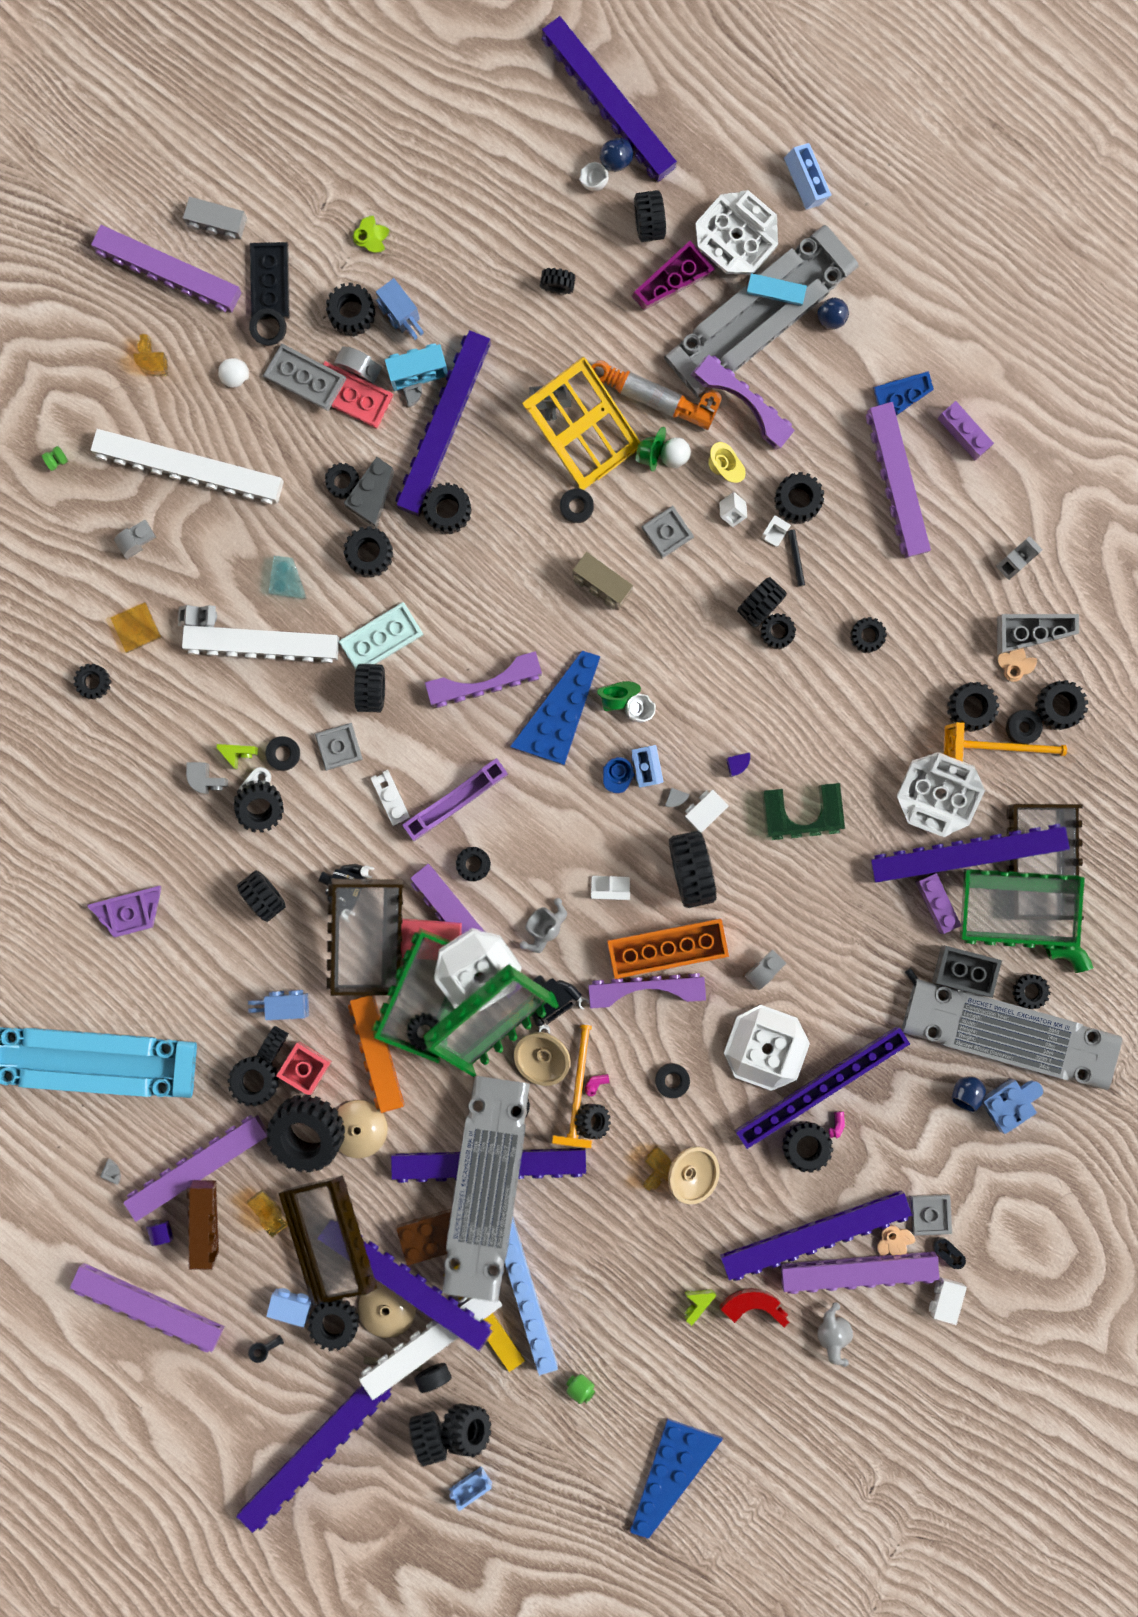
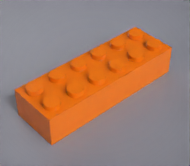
[607,918,729,979]

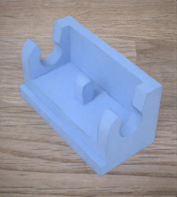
[449,1466,492,1511]

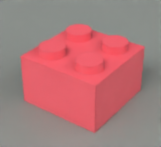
[277,1041,332,1095]

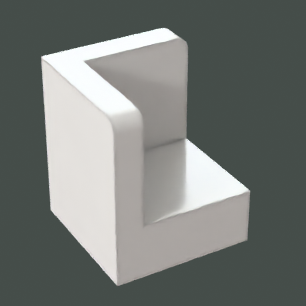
[720,492,747,527]
[761,515,791,547]

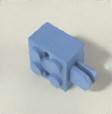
[376,278,424,340]
[248,990,309,1020]
[982,1078,1043,1134]

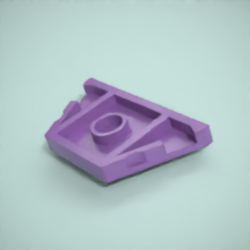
[88,886,162,938]

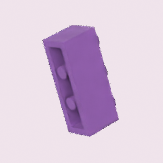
[938,401,994,461]
[915,873,962,934]

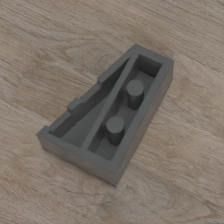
[344,457,394,528]

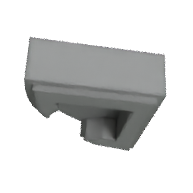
[403,383,422,407]
[665,788,690,807]
[100,1158,121,1185]

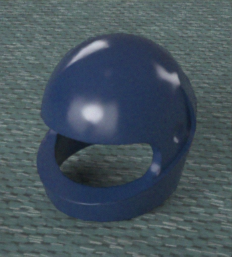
[599,138,633,172]
[818,297,849,330]
[951,1076,986,1113]

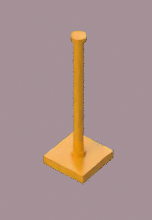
[944,722,1067,762]
[552,1025,592,1148]

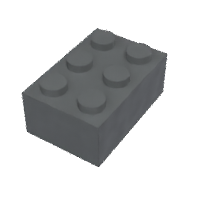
[932,945,1002,998]

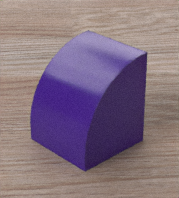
[726,752,750,777]
[146,1220,174,1246]

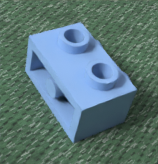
[632,745,664,788]
[266,1288,312,1328]

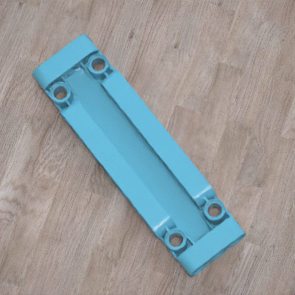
[0,1027,197,1098]

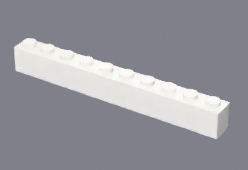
[91,429,284,505]

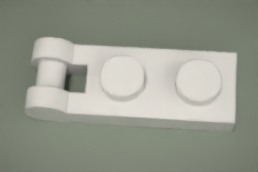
[371,770,411,826]

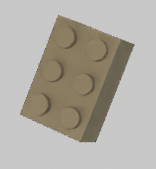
[572,552,633,610]

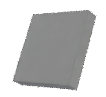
[641,506,694,559]
[315,723,363,771]
[910,1194,952,1236]

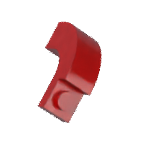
[719,1288,790,1328]

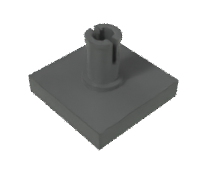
[529,385,571,421]

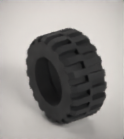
[669,831,717,908]
[266,1094,345,1173]

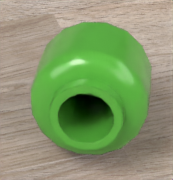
[566,1374,596,1404]

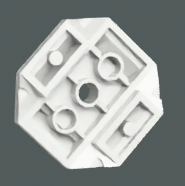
[695,190,778,275]
[897,752,985,837]
[434,928,522,1010]
[724,1004,810,1091]

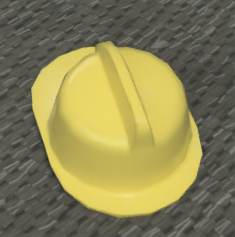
[708,442,746,483]

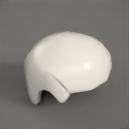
[579,162,609,192]
[218,358,249,388]
[660,437,691,469]
[625,693,656,723]

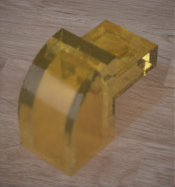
[133,334,168,376]
[643,1145,672,1191]
[247,1189,288,1238]

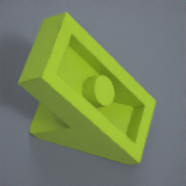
[217,744,258,769]
[685,1289,717,1326]

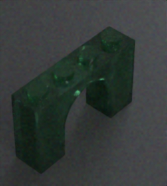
[762,783,845,840]

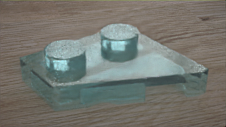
[269,556,306,599]

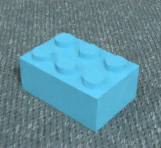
[385,344,448,391]

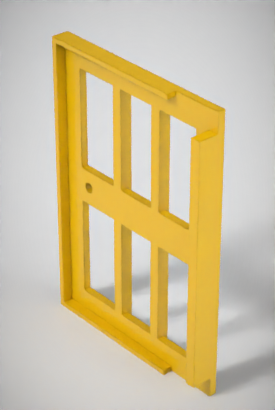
[522,356,640,490]

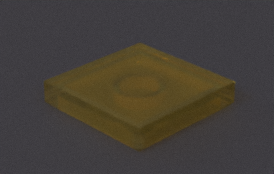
[111,602,162,653]

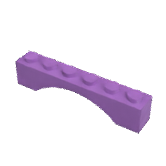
[691,355,795,450]
[425,651,542,708]
[402,758,508,841]
[588,973,706,1008]

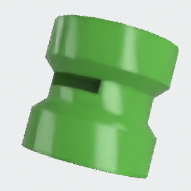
[41,446,68,471]

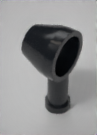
[248,1335,284,1363]

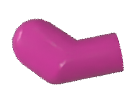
[585,1074,610,1097]
[828,1111,845,1139]

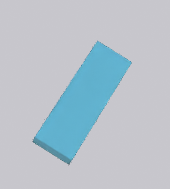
[746,273,807,306]

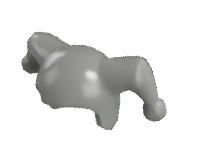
[520,898,567,953]
[818,1302,853,1367]

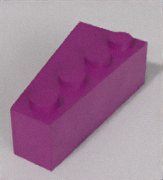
[631,241,715,311]

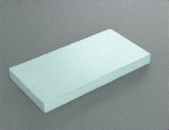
[338,602,424,669]

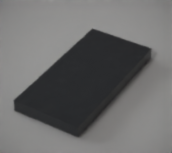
[250,242,290,319]

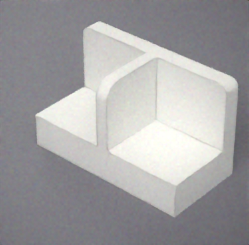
[591,876,630,900]

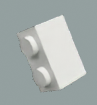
[685,790,729,832]
[929,1277,967,1325]

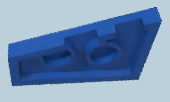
[873,371,934,415]

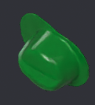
[635,427,666,472]
[597,681,641,711]

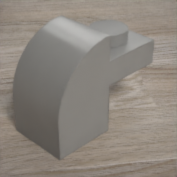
[334,346,382,384]
[114,520,156,559]
[996,536,1042,580]
[178,605,217,627]
[186,762,228,794]
[744,950,786,990]

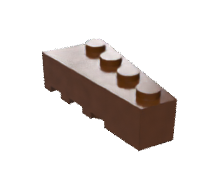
[187,1180,219,1270]

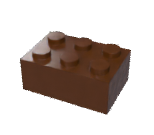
[396,1208,452,1266]

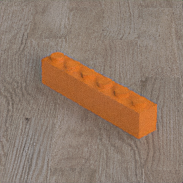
[348,996,405,1113]

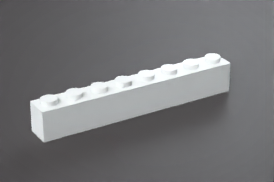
[182,625,339,663]
[359,1297,503,1400]

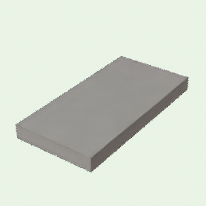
[263,343,347,411]

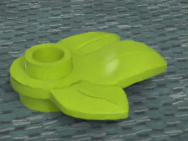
[353,215,390,253]

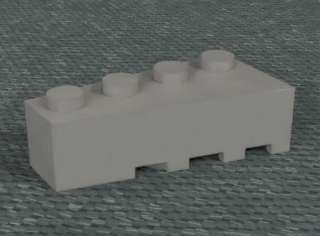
[997,614,1079,655]

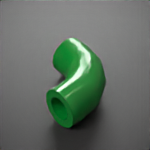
[1045,946,1094,973]

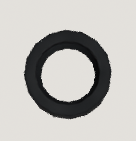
[249,309,287,346]

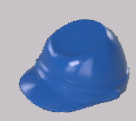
[603,757,635,793]

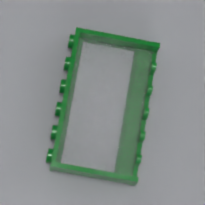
[959,869,1085,950]
[372,928,479,1063]
[423,963,559,1077]

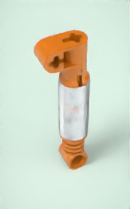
[591,360,722,430]

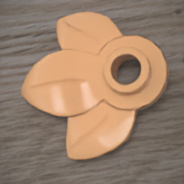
[998,649,1037,682]
[877,1224,915,1256]

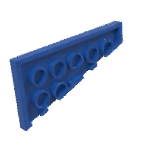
[510,650,600,765]
[630,1418,723,1539]

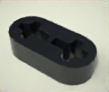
[933,1237,966,1270]

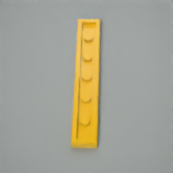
[443,1264,525,1372]

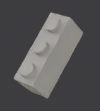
[183,197,247,240]

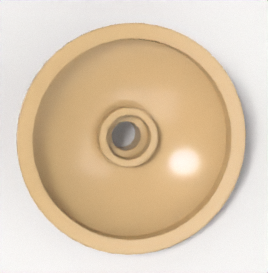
[514,1032,570,1086]
[337,1100,388,1159]
[668,1146,719,1204]
[358,1280,416,1338]

